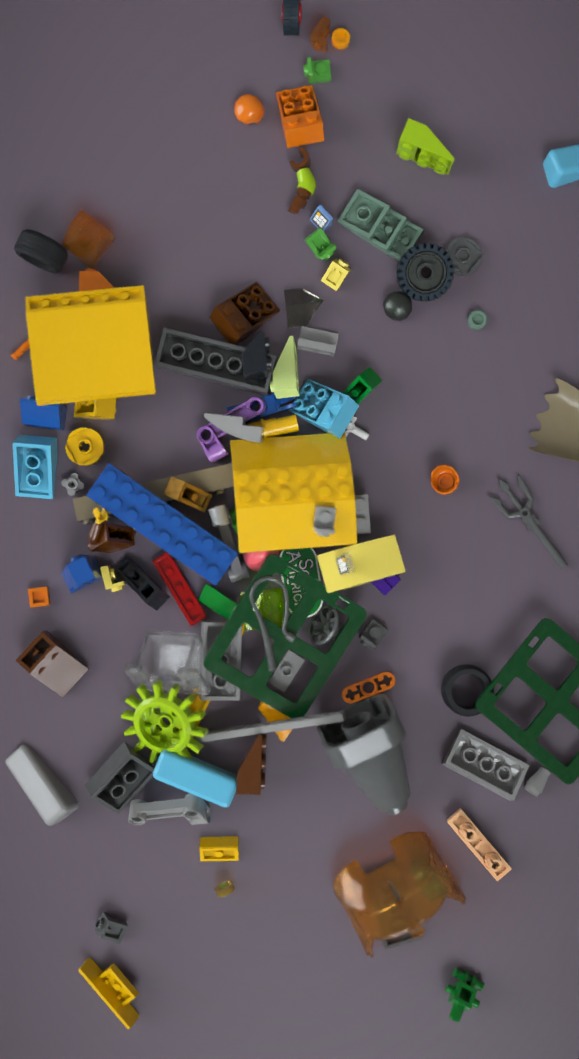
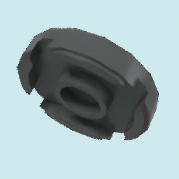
[445,237,482,276]

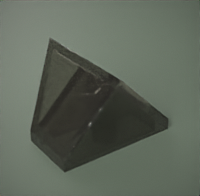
[284,288,324,328]

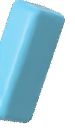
[543,144,579,188]
[153,750,237,808]

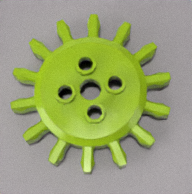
[121,680,208,763]

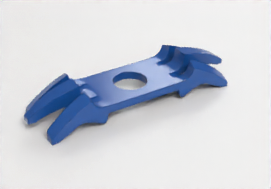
[226,393,297,424]

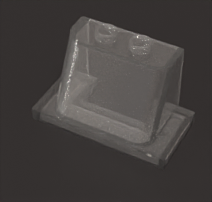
[124,631,211,695]

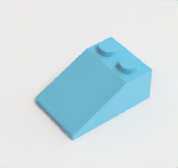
[12,435,58,499]

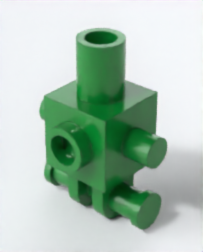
[445,967,485,1023]

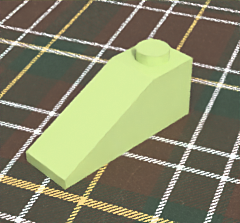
[270,336,300,399]

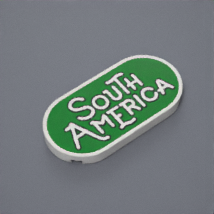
[280,548,323,618]

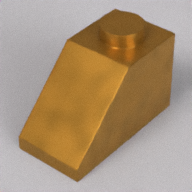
[164,476,212,513]

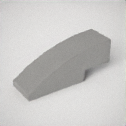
[204,413,264,443]

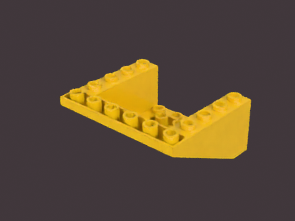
[25,285,156,406]

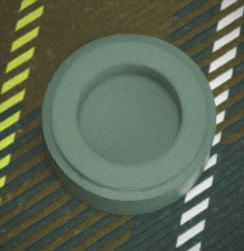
[467,310,487,330]

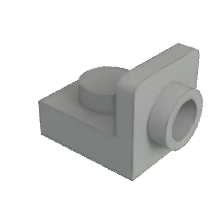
[313,505,336,537]

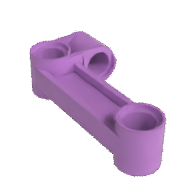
[197,397,266,464]

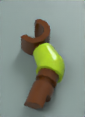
[288,147,316,214]

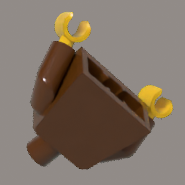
[88,507,137,553]

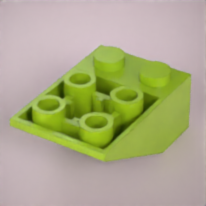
[396,118,455,175]

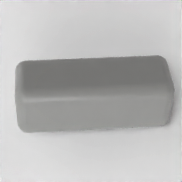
[6,744,79,826]

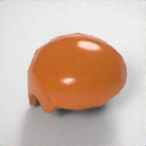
[234,94,264,125]
[431,464,460,495]

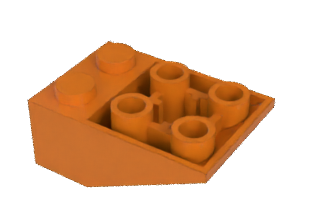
[276,85,324,148]

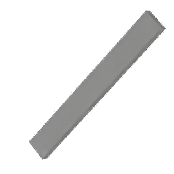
[193,711,346,743]

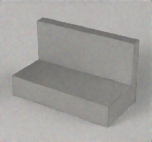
[297,326,339,357]

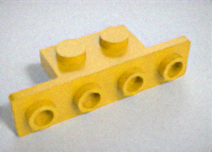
[78,957,139,1029]

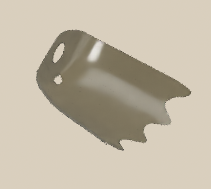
[528,378,579,462]

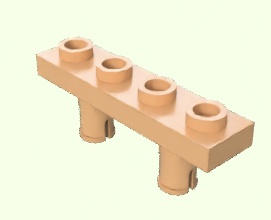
[446,808,512,882]

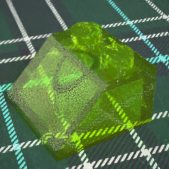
[239,587,285,631]

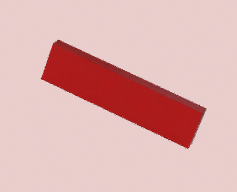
[152,552,208,626]

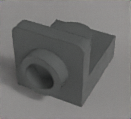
[359,619,388,649]
[95,912,128,944]

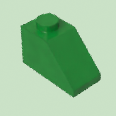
[343,367,383,405]

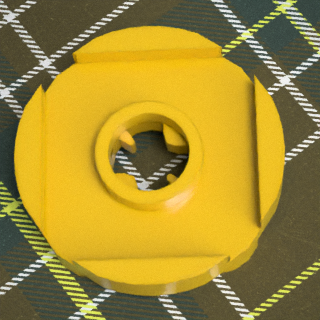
[65,427,105,466]

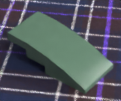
[338,189,424,261]

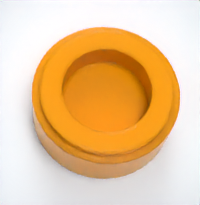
[331,28,350,50]

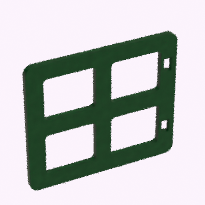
[203,554,367,718]
[475,618,579,784]

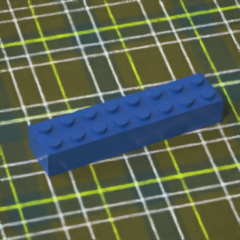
[86,463,239,586]

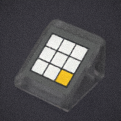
[335,552,354,576]

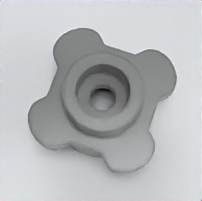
[61,473,84,496]

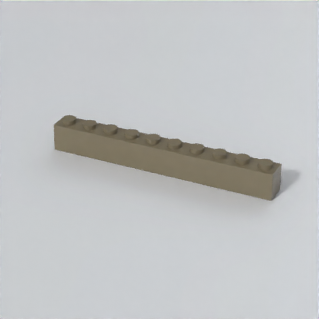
[73,463,234,525]

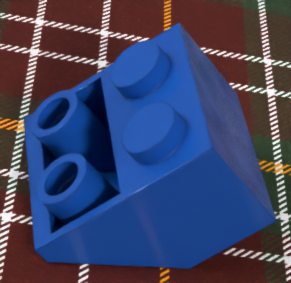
[20,396,67,431]

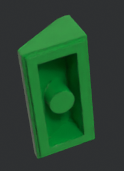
[198,584,238,620]

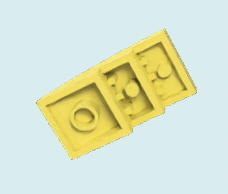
[317,535,406,593]

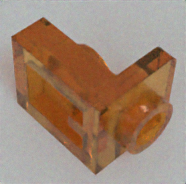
[310,16,331,53]

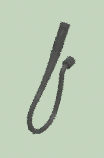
[249,576,296,671]

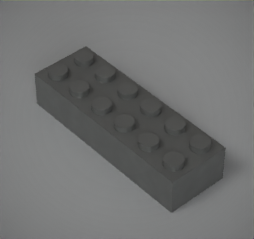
[154,328,277,396]

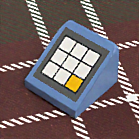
[310,205,333,232]

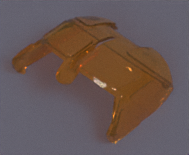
[332,832,466,957]

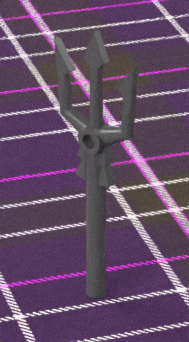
[488,474,568,569]

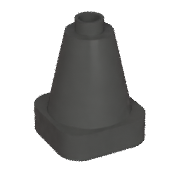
[317,694,411,815]

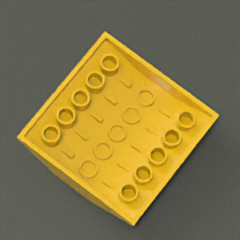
[230,432,357,553]

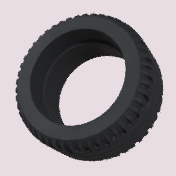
[14,229,68,273]
[441,664,494,717]

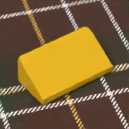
[199,836,239,861]

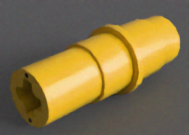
[248,414,299,438]

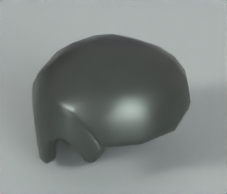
[383,291,412,321]

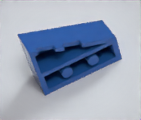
[61,554,103,594]

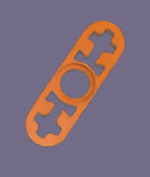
[342,671,395,704]

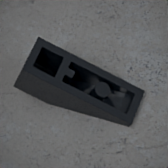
[114,555,170,610]

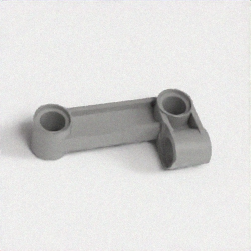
[208,505,250,583]
[128,794,211,825]

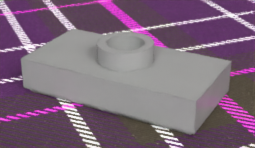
[268,649,305,692]

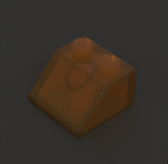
[62,209,115,268]

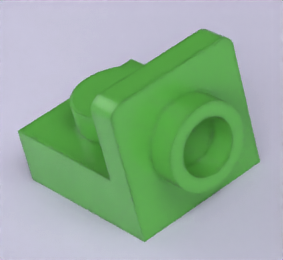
[303,57,331,84]

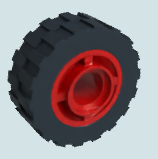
[282,0,302,36]

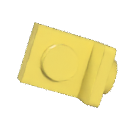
[321,259,352,291]
[100,565,127,592]

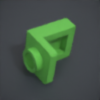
[304,228,337,260]

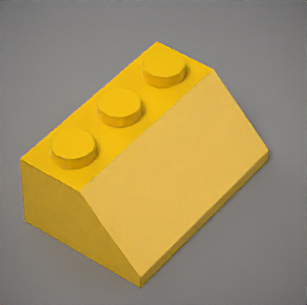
[73,398,116,420]

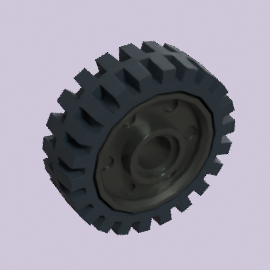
[396,243,454,302]

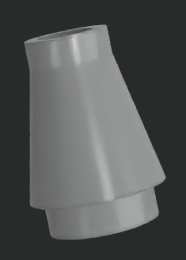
[524,767,551,797]

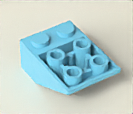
[288,378,359,438]

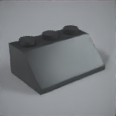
[85,742,155,814]

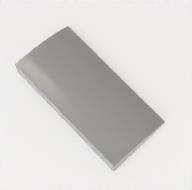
[199,621,242,701]
[442,729,529,801]

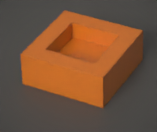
[28,586,51,608]

